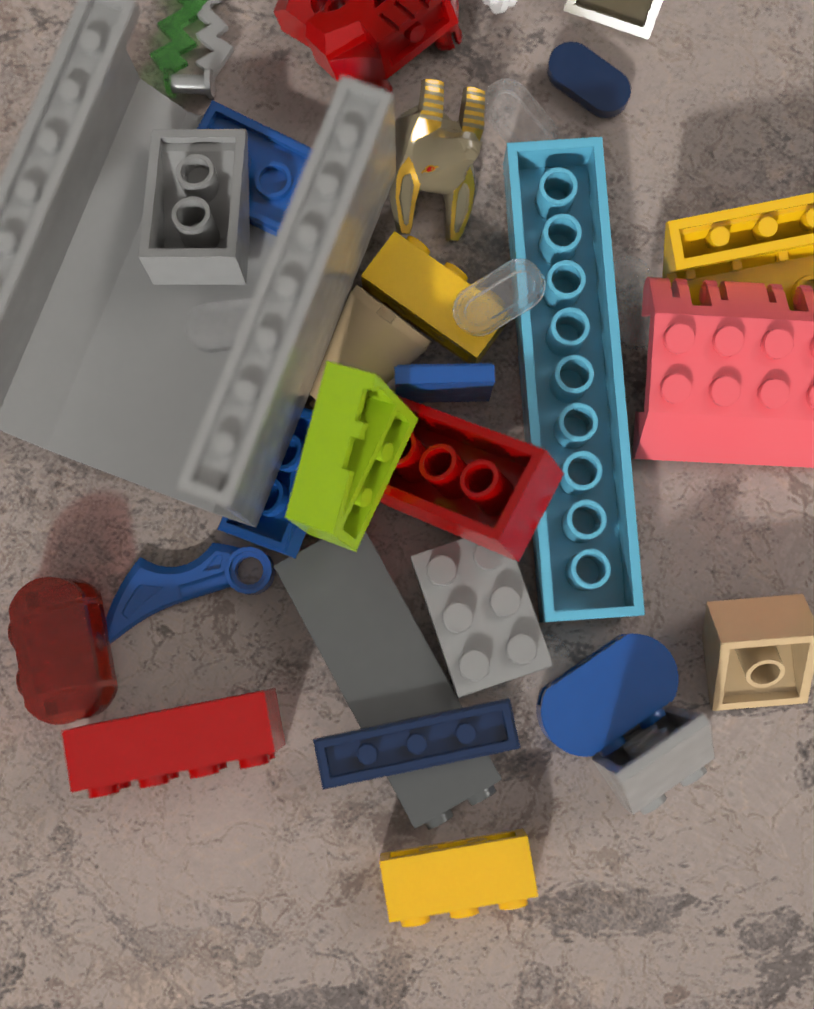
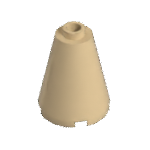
[309,285,432,409]

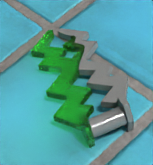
[150,0,234,100]

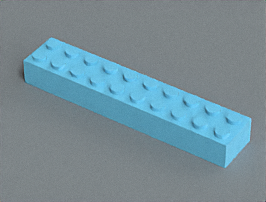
[503,137,645,623]

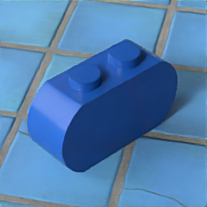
[536,634,679,757]

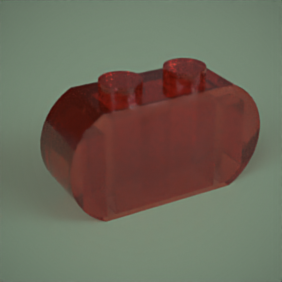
[8,577,118,725]

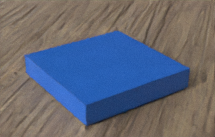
[395,363,495,403]

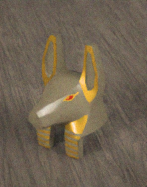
[390,79,485,242]

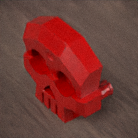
[273,0,463,93]

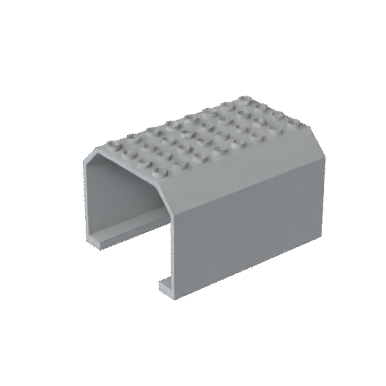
[0,0,396,528]

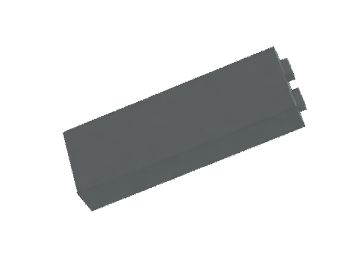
[274,532,502,830]

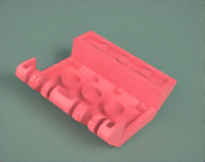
[632,277,814,468]

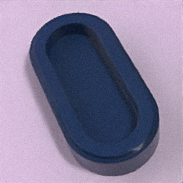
[547,42,631,118]

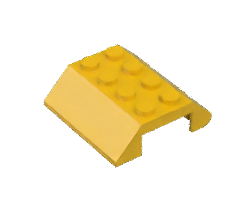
[662,192,814,311]

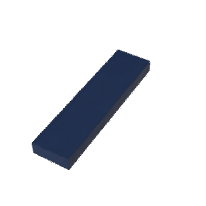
[313,698,521,790]

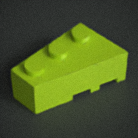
[285,361,418,552]

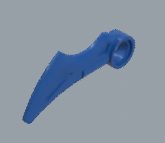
[101,543,276,646]

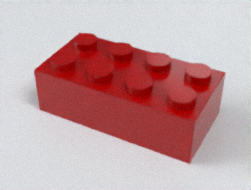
[379,395,564,562]
[61,688,286,799]

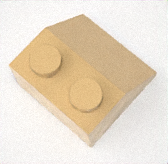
[702,594,814,711]

